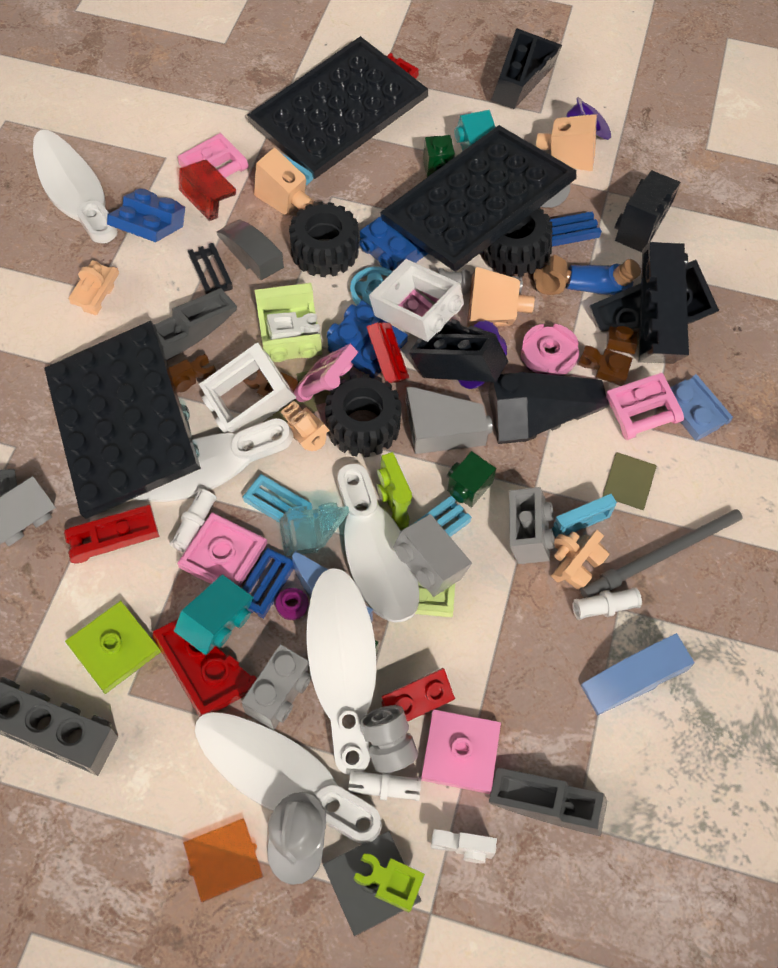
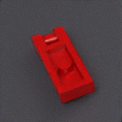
[64,504,160,564]

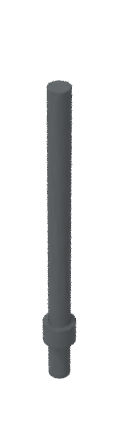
[580,509,743,598]

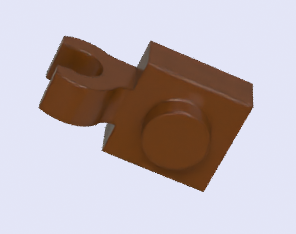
[578,345,633,386]
[169,354,216,393]

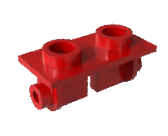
[381,668,455,722]

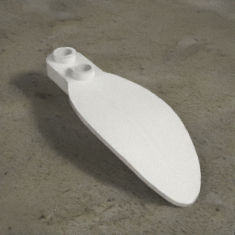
[33,130,118,243]
[133,418,293,502]
[338,464,419,623]
[307,568,376,775]
[195,712,382,844]

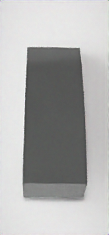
[217,220,284,280]
[154,288,237,360]
[489,767,607,837]

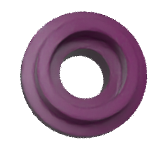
[276,588,309,620]

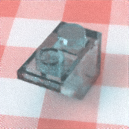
[279,503,349,556]

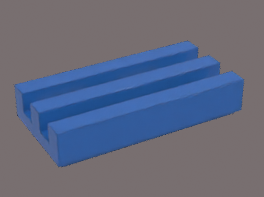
[550,211,602,247]
[242,548,294,619]

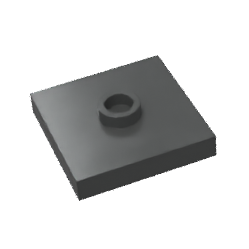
[323,831,422,937]

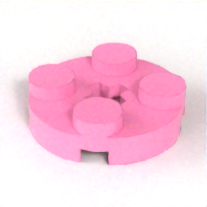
[520,324,579,376]

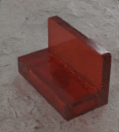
[179,160,236,221]

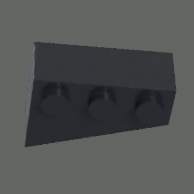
[491,28,562,109]
[614,170,681,252]
[409,319,508,382]

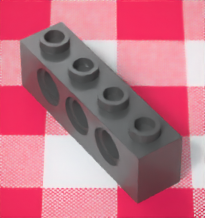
[0,677,118,776]

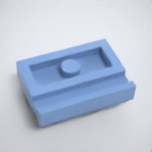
[671,374,733,441]

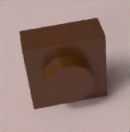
[606,326,638,355]

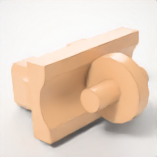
[68,260,119,315]
[281,401,329,451]
[551,530,610,589]

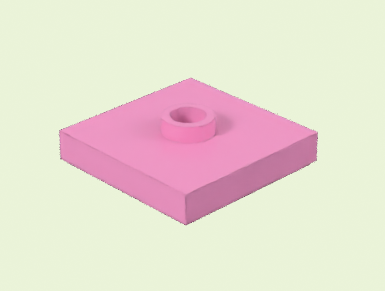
[177,512,267,587]
[421,710,501,794]

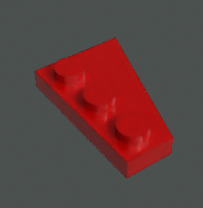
[152,619,257,717]

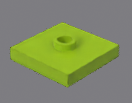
[65,601,161,694]

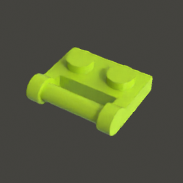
[377,452,412,531]

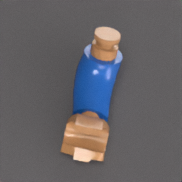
[533,254,641,295]

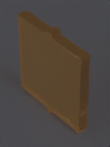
[183,818,263,903]

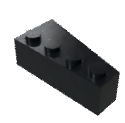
[639,242,689,364]

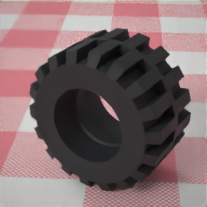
[289,202,359,277]
[484,207,553,276]
[325,374,402,457]

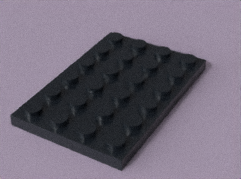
[247,36,428,179]
[380,125,577,272]
[44,320,201,519]

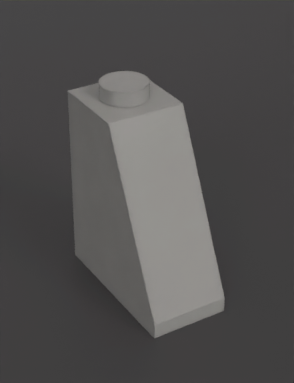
[405,387,492,454]

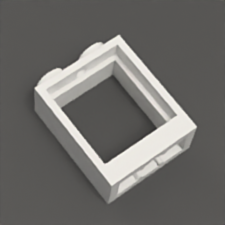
[369,259,464,342]
[199,342,297,434]

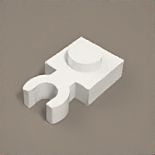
[266,312,320,340]
[431,829,497,863]

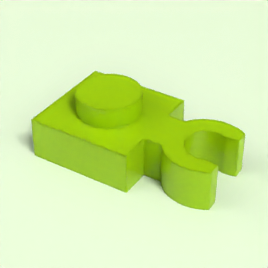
[353,853,425,912]

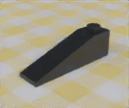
[589,259,719,332]
[488,372,609,444]

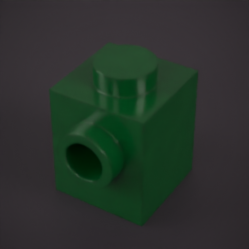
[423,135,455,177]
[447,451,497,508]

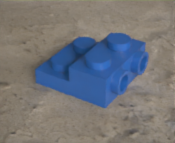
[107,189,185,242]
[359,217,429,271]
[327,300,408,379]

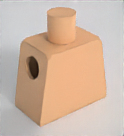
[536,115,597,171]
[254,148,314,215]
[466,267,535,327]

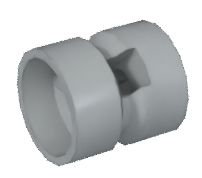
[359,705,418,773]

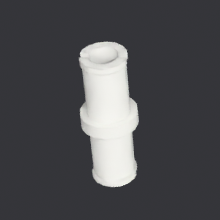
[170,489,217,553]
[572,587,642,620]
[348,770,421,801]

